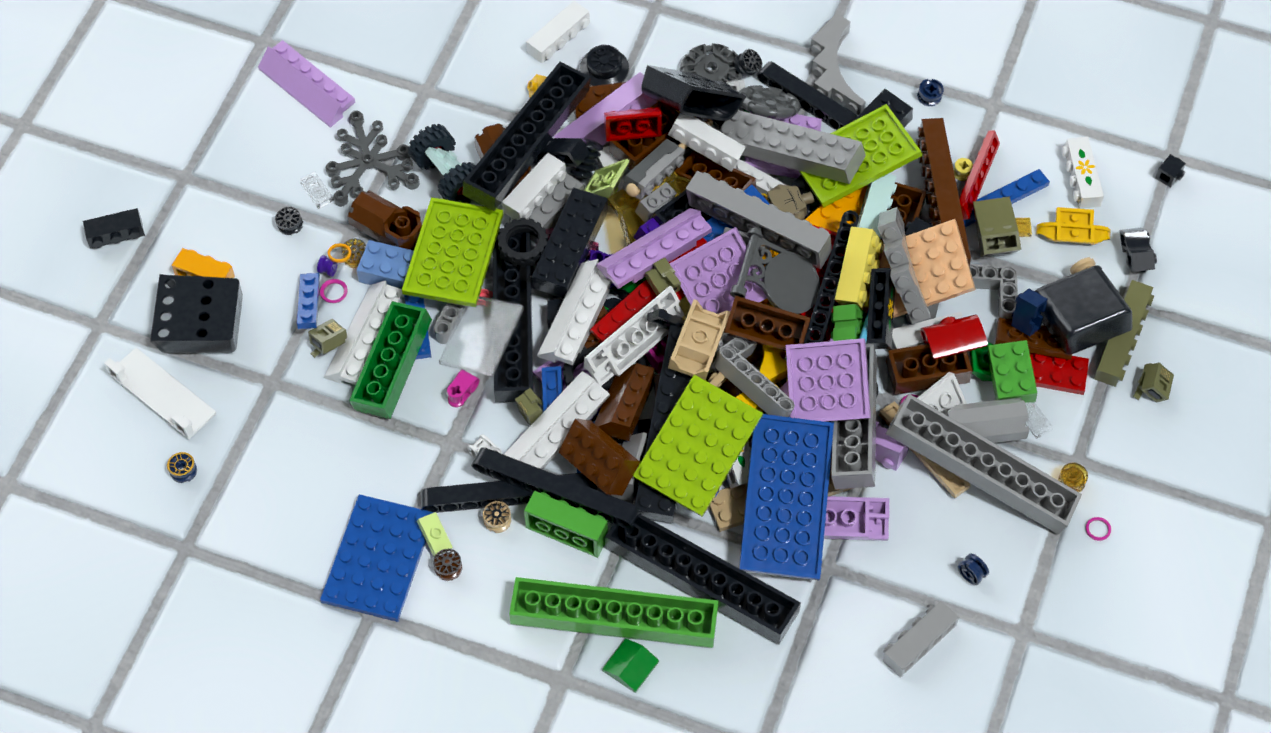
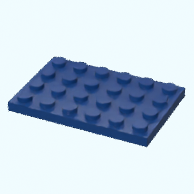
[320,494,434,622]

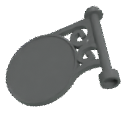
[730,228,820,314]

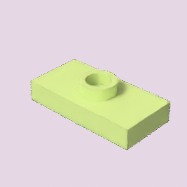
[417,512,453,556]

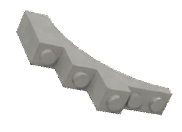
[810,13,866,115]
[878,207,931,324]

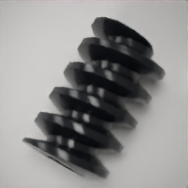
[570,138,603,180]

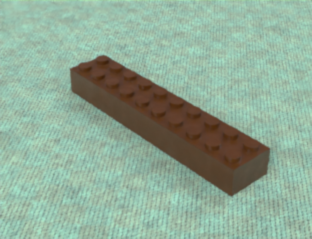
[916,118,971,267]

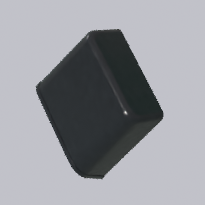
[641,65,747,121]
[1035,265,1133,355]
[150,274,243,353]

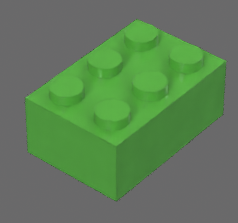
[987,340,1037,404]

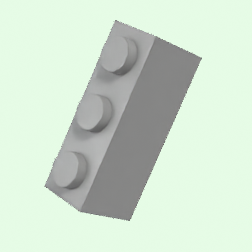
[611,432,647,503]

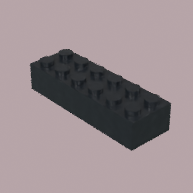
[532,187,608,298]

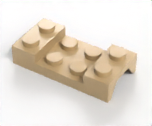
[668,299,730,380]

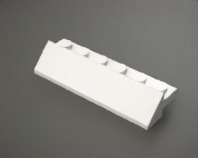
[537,259,612,365]
[324,280,404,385]
[584,286,684,386]
[504,371,610,469]

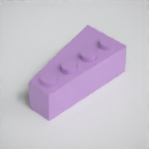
[831,421,909,471]

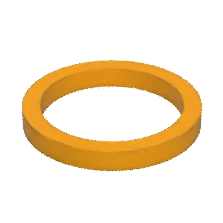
[328,243,351,263]

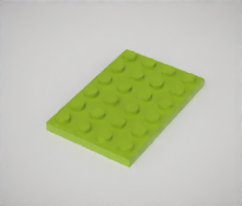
[798,104,922,208]
[402,197,504,308]
[633,374,763,517]

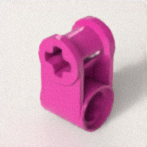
[447,369,480,407]

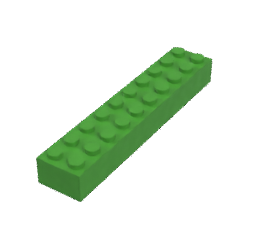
[509,577,718,648]

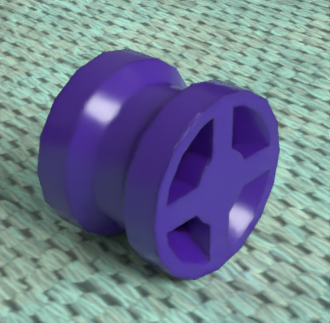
[317,255,338,277]

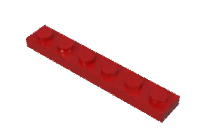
[959,130,1000,219]

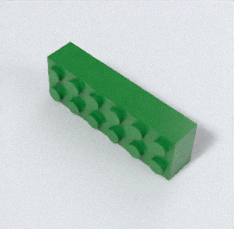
[349,301,432,419]

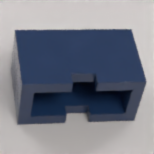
[1011,288,1048,337]

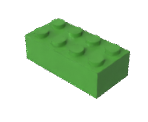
[524,491,608,558]

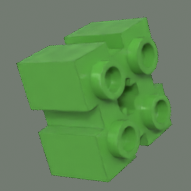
[831,304,867,344]

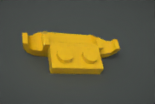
[1036,207,1111,245]

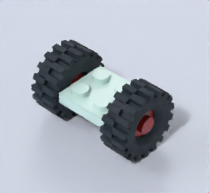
[408,124,476,204]

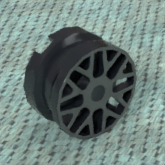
[734,49,762,77]
[275,207,303,235]

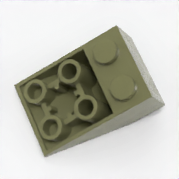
[973,197,1021,257]

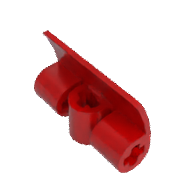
[921,314,988,359]

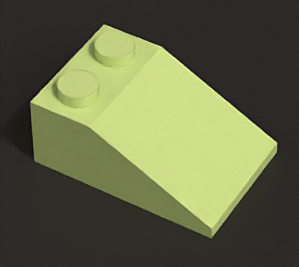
[584,159,629,206]

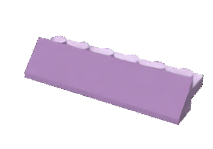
[258,40,355,128]
[553,72,658,146]
[596,208,712,289]
[824,496,889,541]

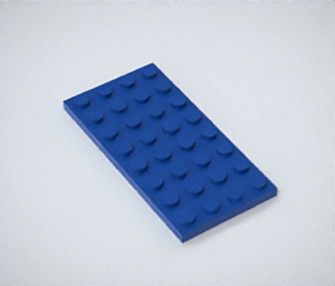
[739,414,834,581]

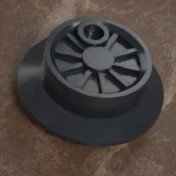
[580,45,629,86]

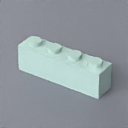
[858,173,897,239]

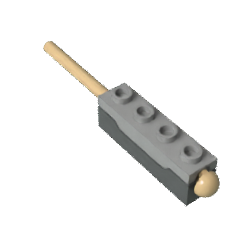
[622,119,713,200]

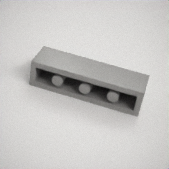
[883,601,959,678]

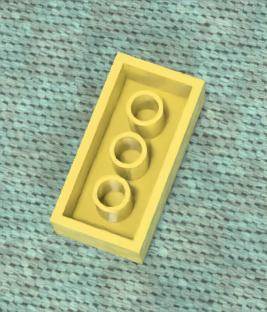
[835,227,884,314]

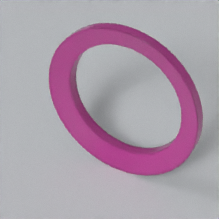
[320,279,348,303]

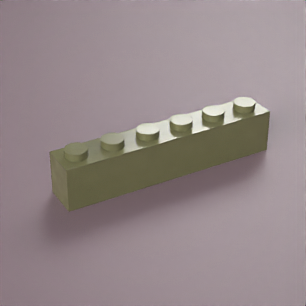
[1094,280,1154,387]

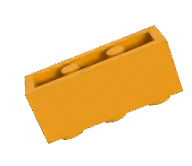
[172,248,235,278]

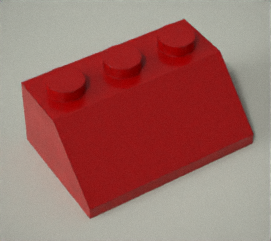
[604,108,662,141]

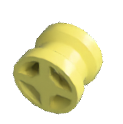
[954,158,973,181]

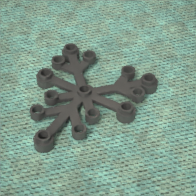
[325,111,420,207]

